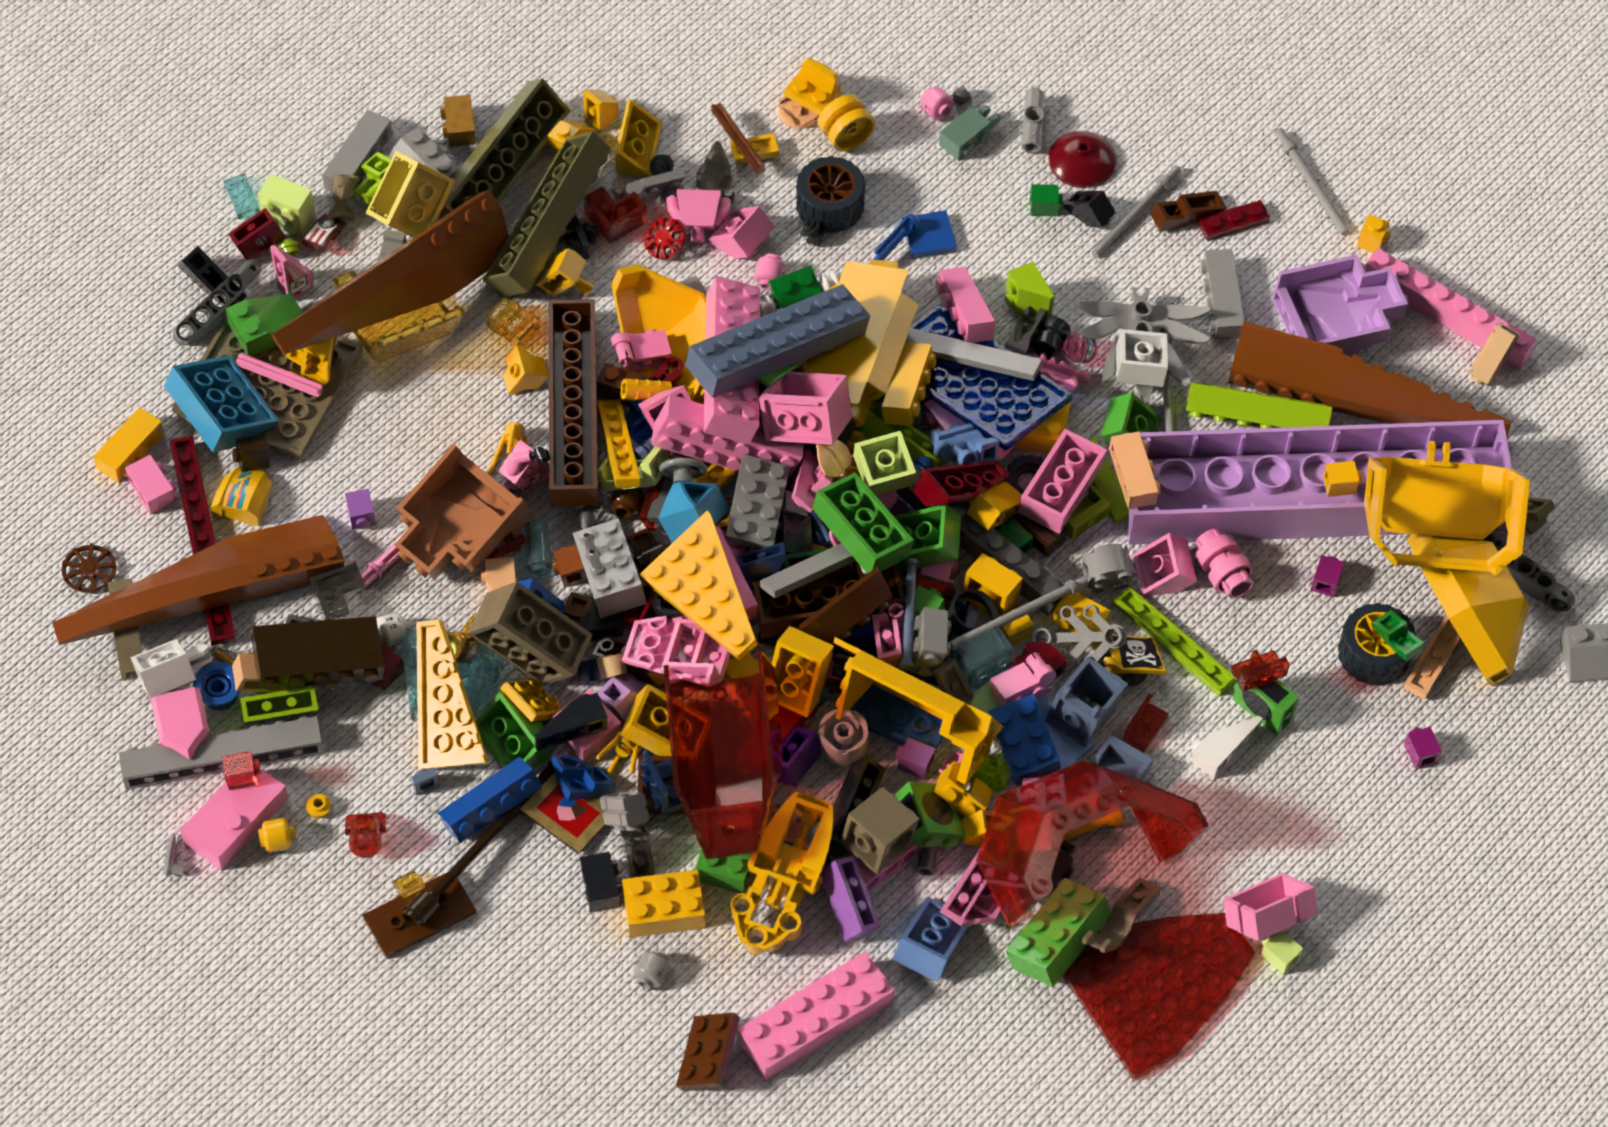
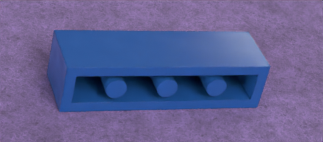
[438,757,542,843]

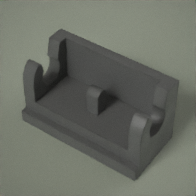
[1004,306,1046,355]

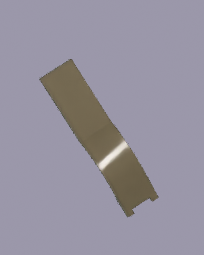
[108,578,143,681]
[1082,877,1161,953]

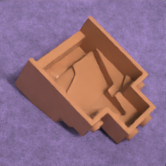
[394,443,534,580]

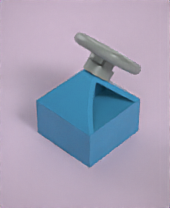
[658,458,730,543]

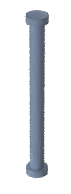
[899,558,919,671]

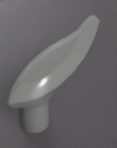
[163,832,186,876]

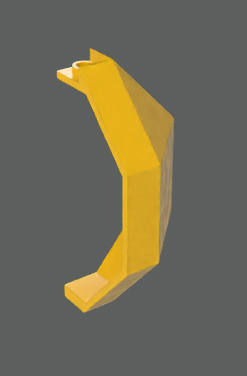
[611,264,706,405]
[1406,534,1529,686]

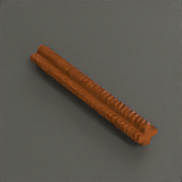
[711,102,766,174]

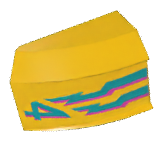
[211,466,273,526]

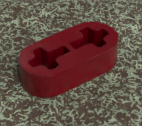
[648,357,684,388]

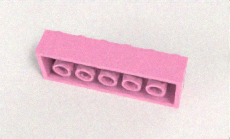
[651,394,804,481]
[737,951,895,1081]

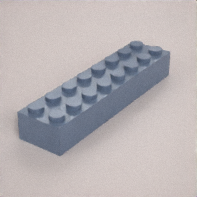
[685,284,870,398]

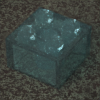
[954,626,1014,690]

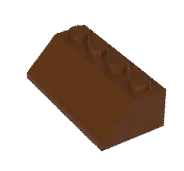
[798,567,893,645]

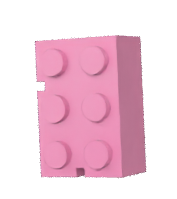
[1223,873,1318,941]

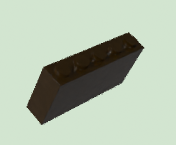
[251,616,385,691]

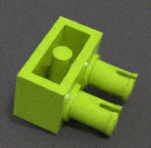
[353,152,391,205]

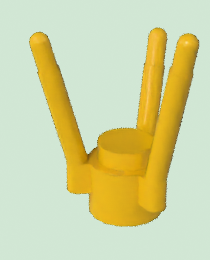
[487,422,527,475]
[596,732,641,777]

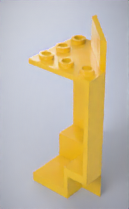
[796,261,919,429]
[834,637,1004,784]

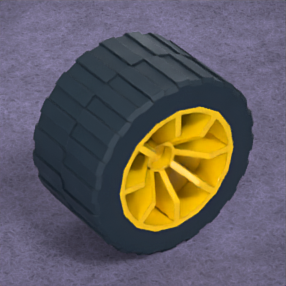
[1338,603,1416,685]

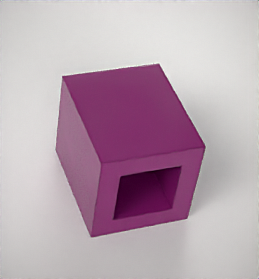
[1311,555,1344,597]
[1404,727,1442,770]

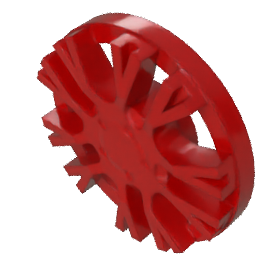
[644,217,686,260]

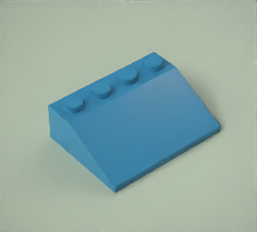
[164,355,279,452]

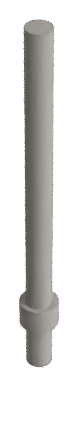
[1275,128,1349,236]
[1091,165,1181,258]

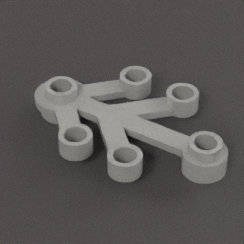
[1033,605,1127,669]

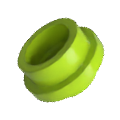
[278,238,301,256]

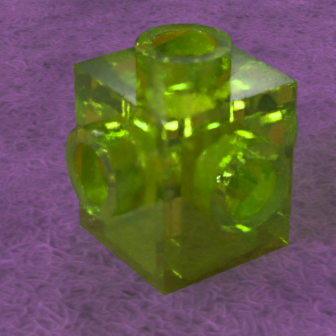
[973,754,1010,792]

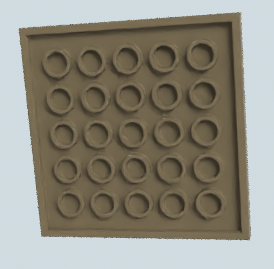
[172,299,363,460]

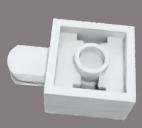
[130,639,213,698]

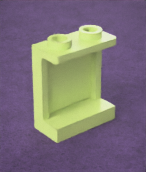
[597,446,670,492]

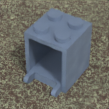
[1045,656,1128,748]

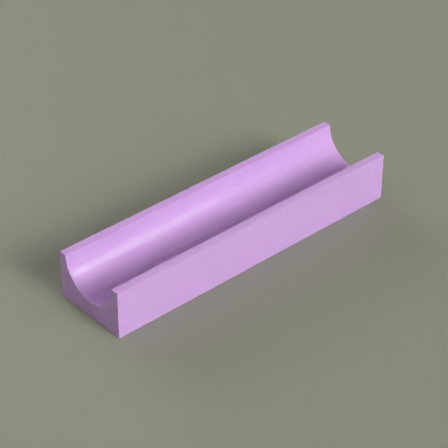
[1124,420,1513,545]

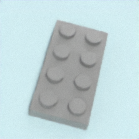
[725,454,790,549]

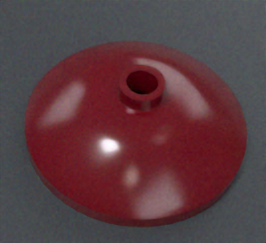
[1049,131,1116,188]

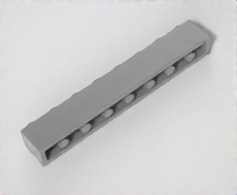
[119,716,324,790]

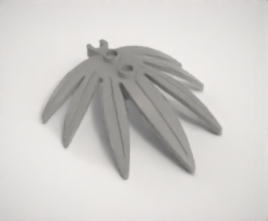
[1078,287,1211,404]

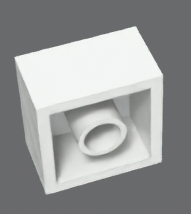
[1116,329,1168,387]

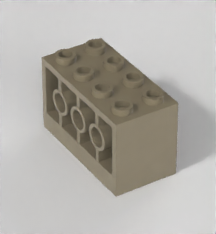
[468,582,593,686]

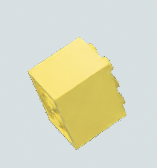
[366,151,456,237]

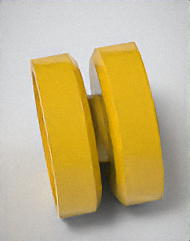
[817,94,876,152]

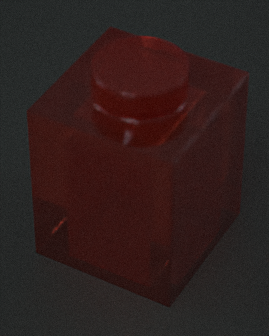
[222,750,262,790]

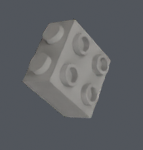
[910,607,951,677]

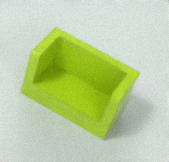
[1066,485,1111,540]

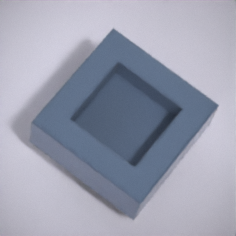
[411,767,439,796]

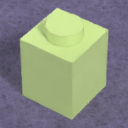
[1261,931,1304,975]

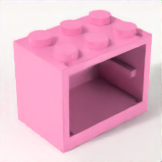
[759,372,852,445]

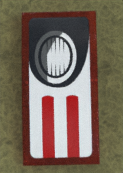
[302,214,346,253]

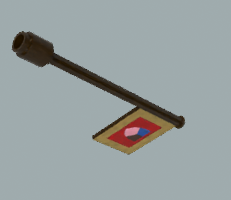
[402,761,605,928]

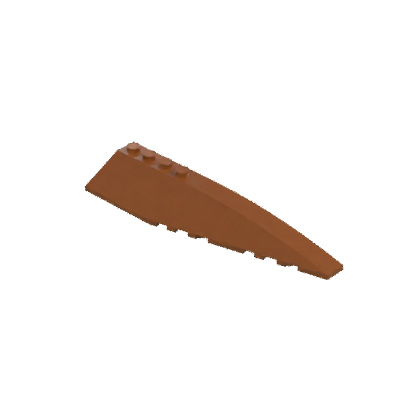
[52,515,345,645]

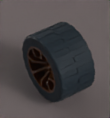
[796,156,865,233]

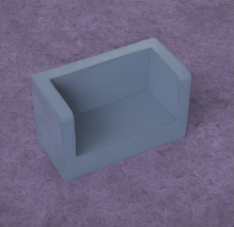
[1093,734,1153,792]

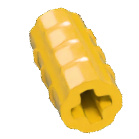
[621,378,672,401]

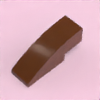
[1150,191,1227,232]

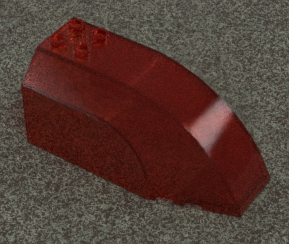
[663,651,783,860]

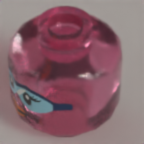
[1063,333,1098,364]

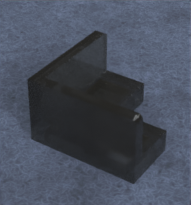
[310,562,365,620]

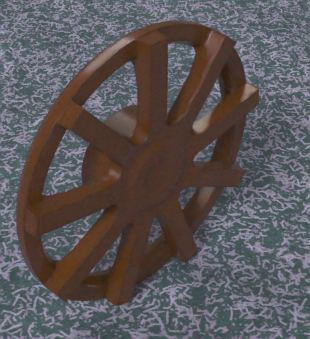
[61,543,117,593]

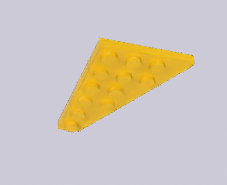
[639,511,757,661]

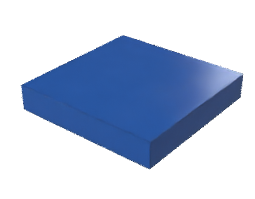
[902,210,957,259]

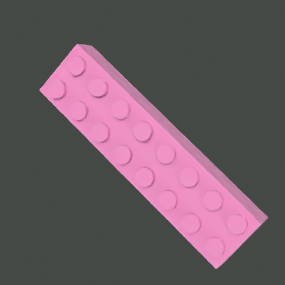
[704,276,760,444]

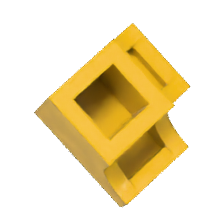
[503,345,549,395]

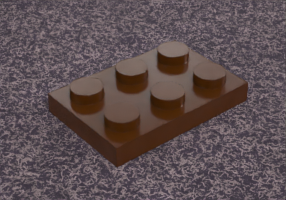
[676,1012,740,1091]

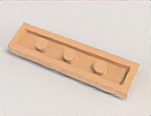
[1403,614,1461,700]

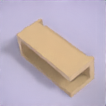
[1467,323,1521,385]

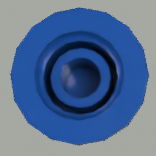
[193,662,241,711]

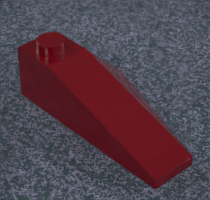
[913,460,1010,506]

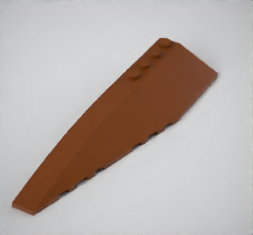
[271,190,509,355]
[1228,322,1512,437]

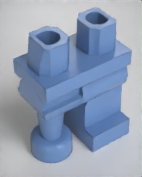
[930,424,999,464]

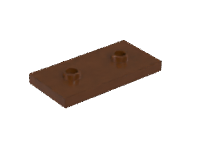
[362,873,477,959]

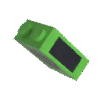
[1233,660,1299,735]
[894,781,966,849]

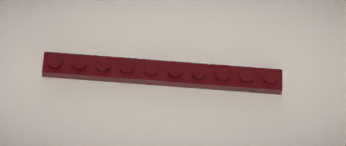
[169,436,235,646]

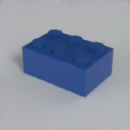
[988,694,1061,786]

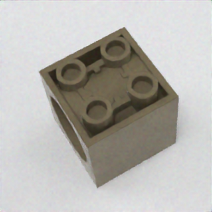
[840,787,920,874]

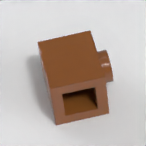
[551,545,587,587]

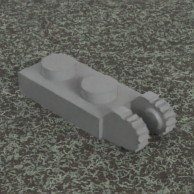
[621,169,686,201]

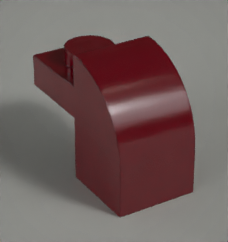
[1009,641,1067,679]

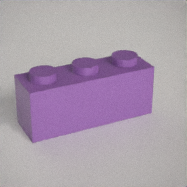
[821,856,881,941]

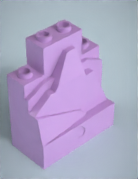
[1272,255,1409,357]

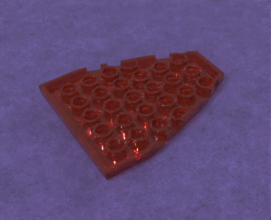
[1062,913,1255,1081]

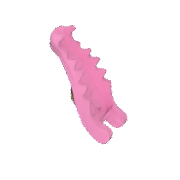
[1012,351,1091,392]

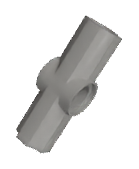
[1022,87,1045,154]

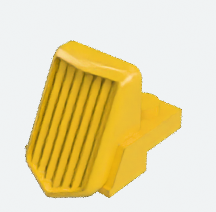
[783,58,843,115]
[286,337,337,385]

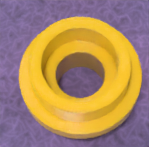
[306,794,331,818]

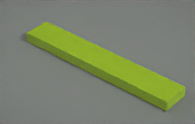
[1113,586,1237,696]

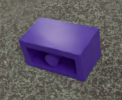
[768,726,821,787]

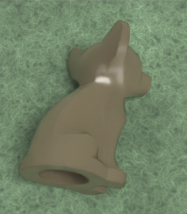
[327,174,359,221]

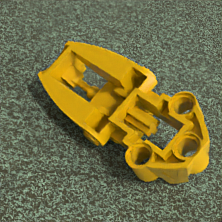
[731,792,833,955]

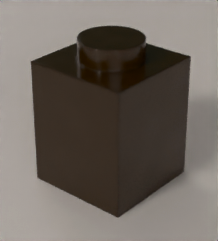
[232,435,271,472]

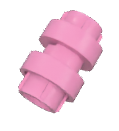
[1195,528,1254,598]

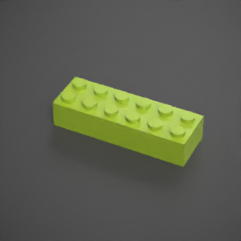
[1186,381,1332,428]

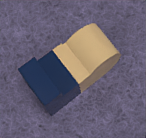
[578,653,627,684]

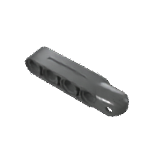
[173,259,262,345]
[1483,532,1575,612]

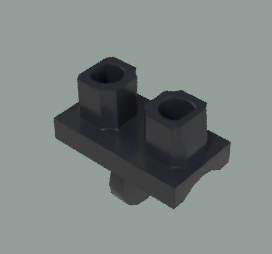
[561,215,599,260]

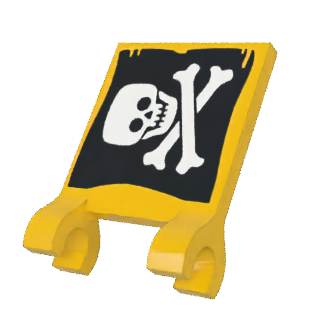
[1091,630,1166,675]

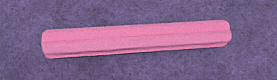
[236,353,323,397]

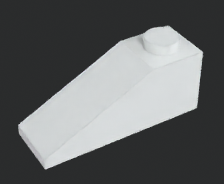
[1191,716,1263,779]

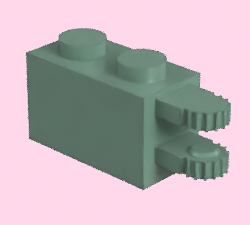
[939,105,1001,161]

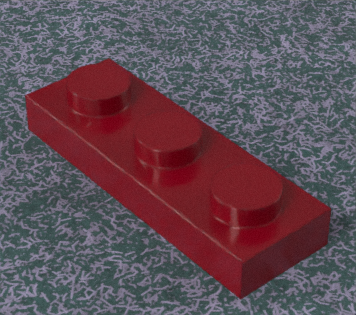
[1198,200,1270,241]

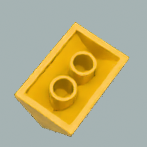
[615,99,662,178]

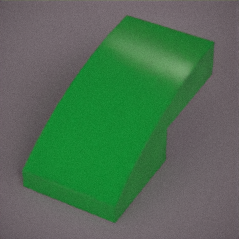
[1372,610,1425,662]

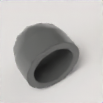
[953,85,972,105]

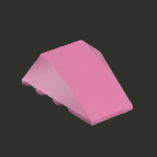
[622,615,731,687]

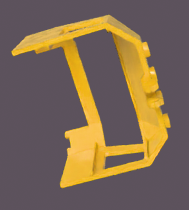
[1364,441,1530,576]

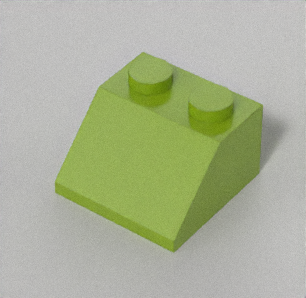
[1004,262,1055,318]

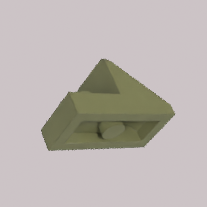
[1525,497,1556,534]

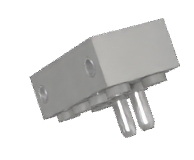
[573,518,647,619]

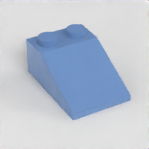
[892,896,970,982]

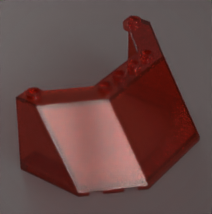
[976,760,1209,928]

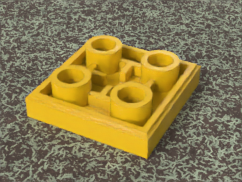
[500,679,562,722]

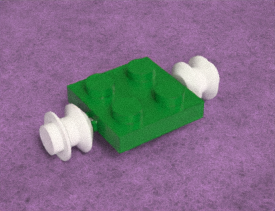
[760,265,840,317]

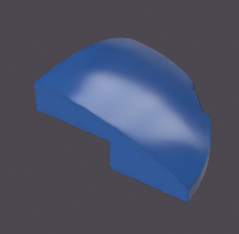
[552,755,617,801]

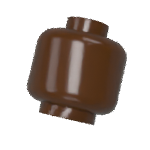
[610,488,644,519]

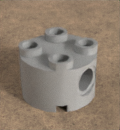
[1081,544,1134,593]

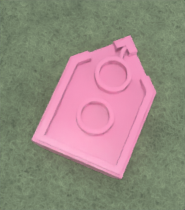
[151,687,210,760]

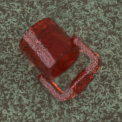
[345,812,387,858]

